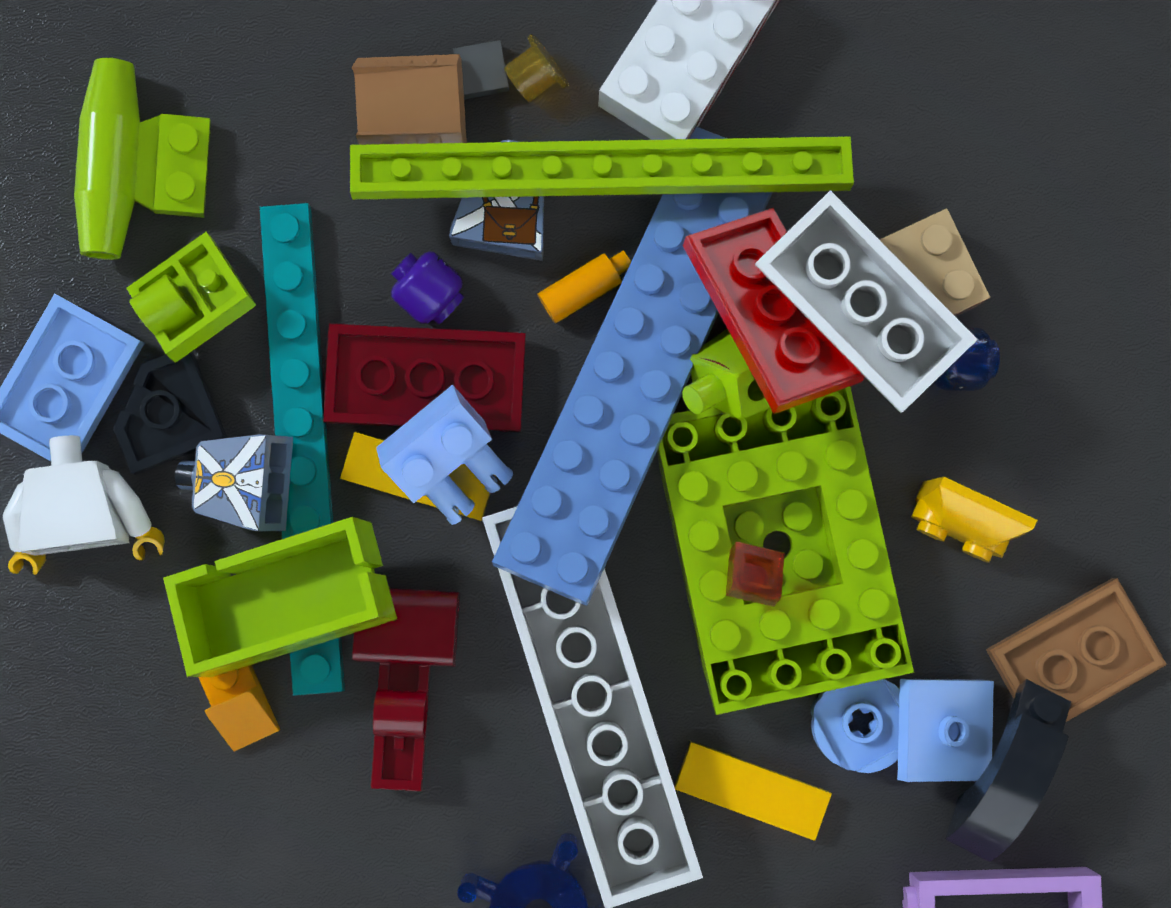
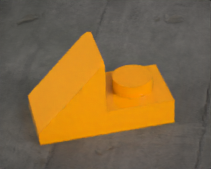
[198,665,280,751]

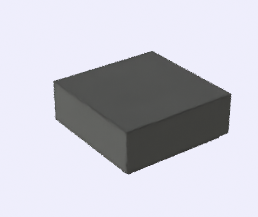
[453,40,509,100]

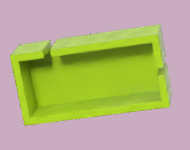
[163,517,397,677]

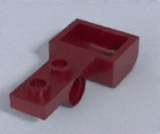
[352,588,460,791]

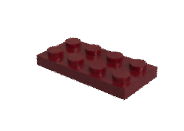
[323,324,526,432]

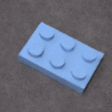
[0,293,145,461]

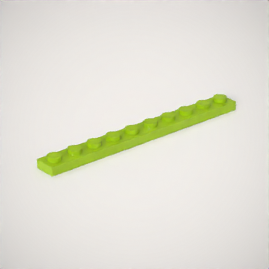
[350,137,854,200]

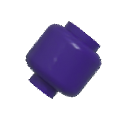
[391,251,464,325]

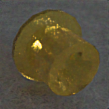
[504,34,569,102]

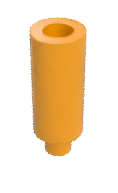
[537,250,631,324]

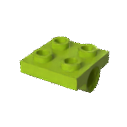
[126,232,256,363]

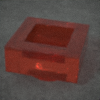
[726,542,785,607]

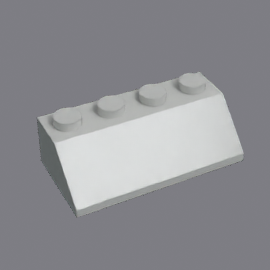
[755,190,978,413]

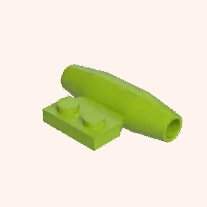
[74,58,211,260]

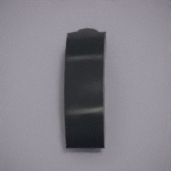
[945,679,1071,862]

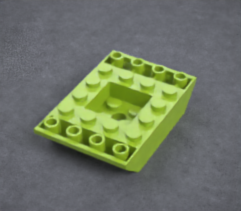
[657,387,914,715]

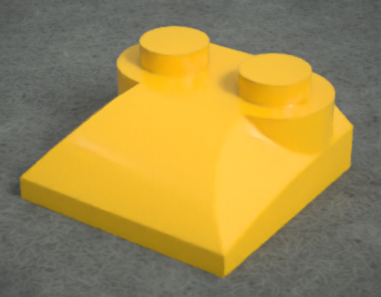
[911,477,1037,563]

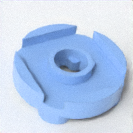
[811,679,900,773]

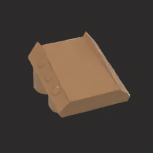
[352,54,467,145]

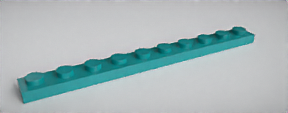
[260,203,345,696]

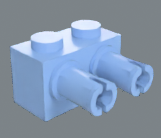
[376,385,513,525]

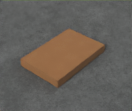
[986,578,1167,722]

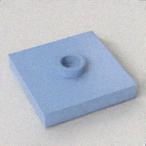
[897,679,994,782]

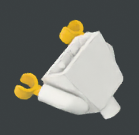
[3,435,165,575]

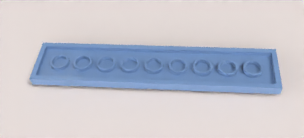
[492,127,773,606]

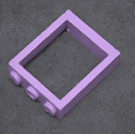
[902,867,1103,908]

